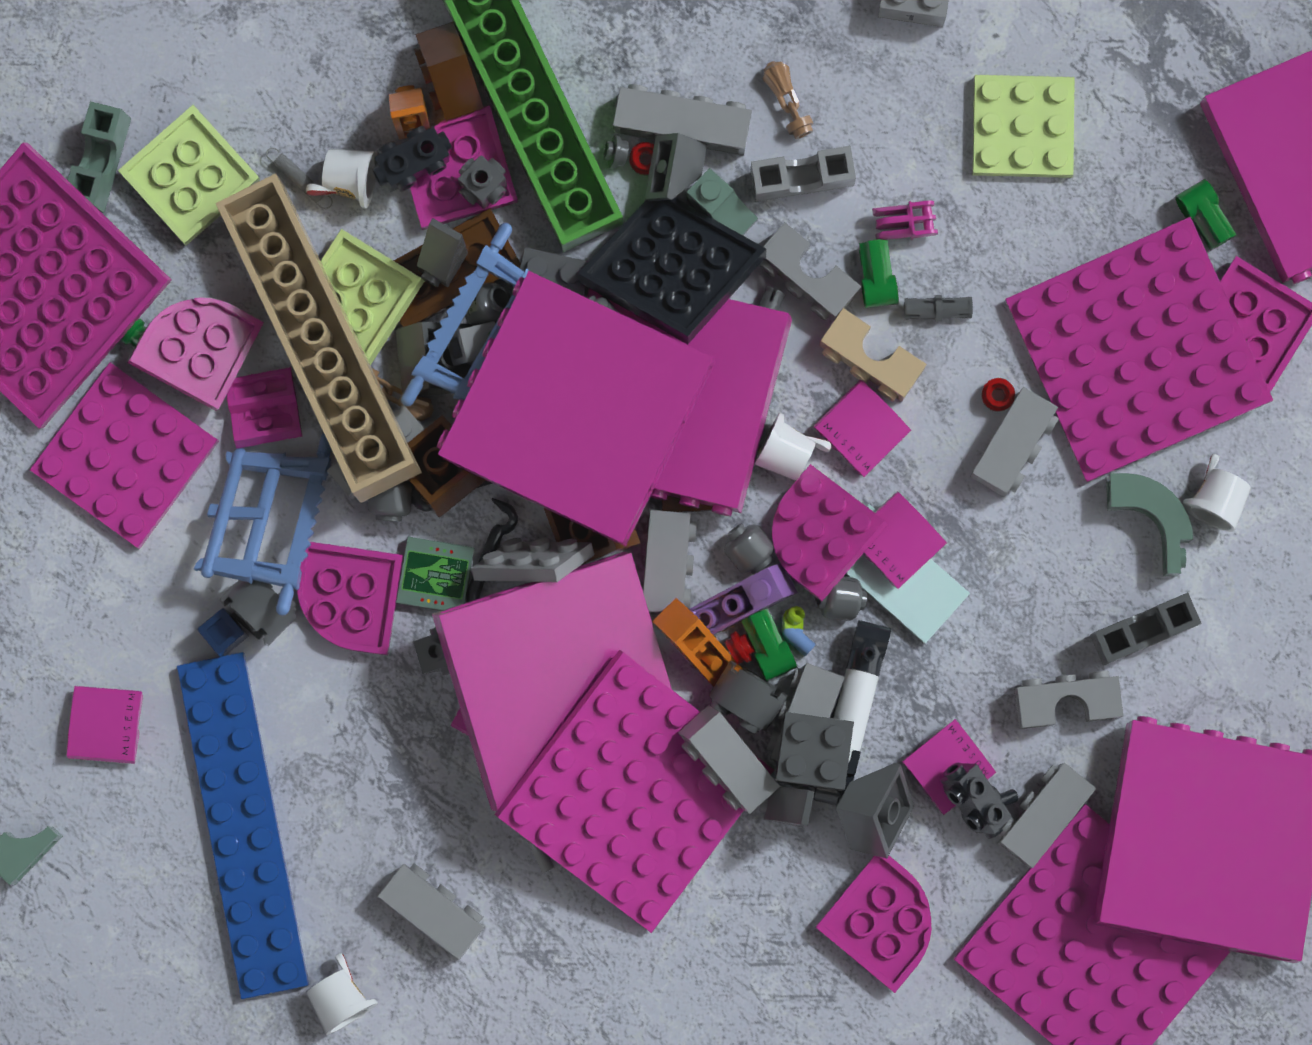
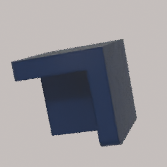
[197,608,249,657]

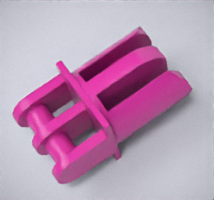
[872,200,938,240]

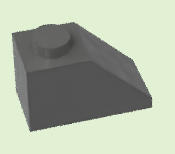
[645,133,707,201]

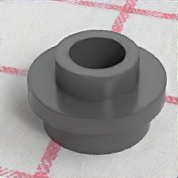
[603,135,629,169]

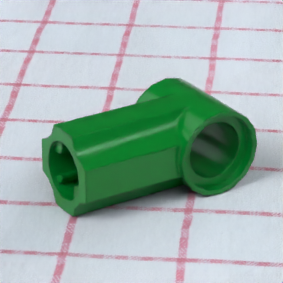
[1175,179,1237,251]
[859,239,899,309]
[741,608,797,681]

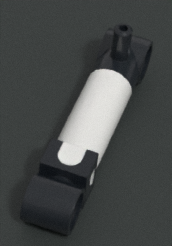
[813,620,891,806]

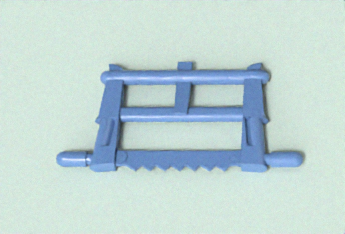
[401,223,529,406]
[194,433,331,616]

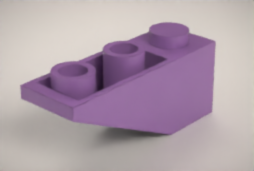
[689,563,798,635]

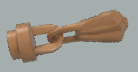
[762,61,814,139]
[372,368,434,422]

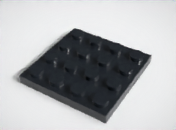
[578,197,767,345]

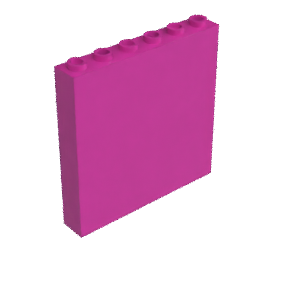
[1200,50,1312,284]
[437,271,715,547]
[587,288,792,516]
[432,552,672,812]
[1093,716,1312,963]

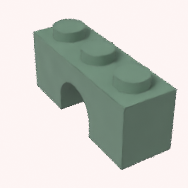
[67,101,131,213]

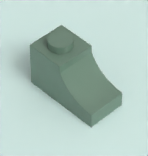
[686,168,758,236]
[0,826,63,885]

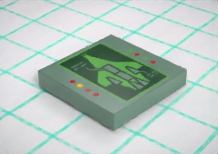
[396,536,475,611]

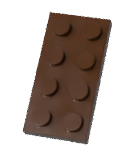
[393,208,521,327]

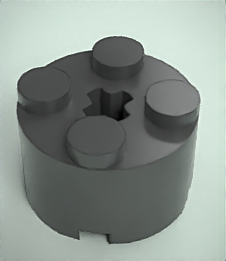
[220,580,297,646]
[709,660,788,734]

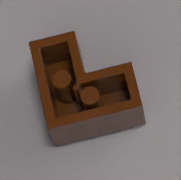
[414,22,484,121]

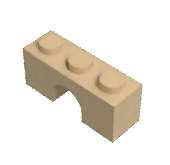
[819,308,927,402]

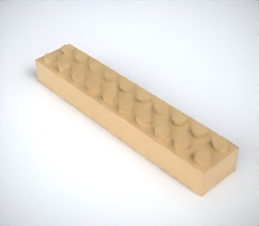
[216,173,422,503]

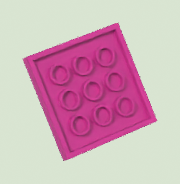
[30,362,219,549]

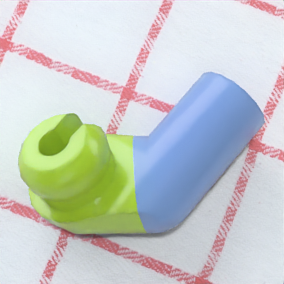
[782,606,816,657]

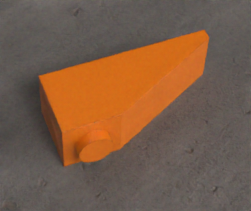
[389,85,430,140]
[652,598,743,687]

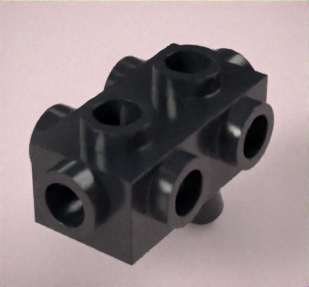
[372,126,452,193]
[940,762,1018,839]

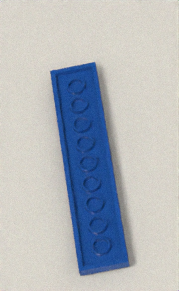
[177,652,309,999]

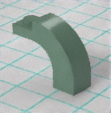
[1106,473,1193,577]

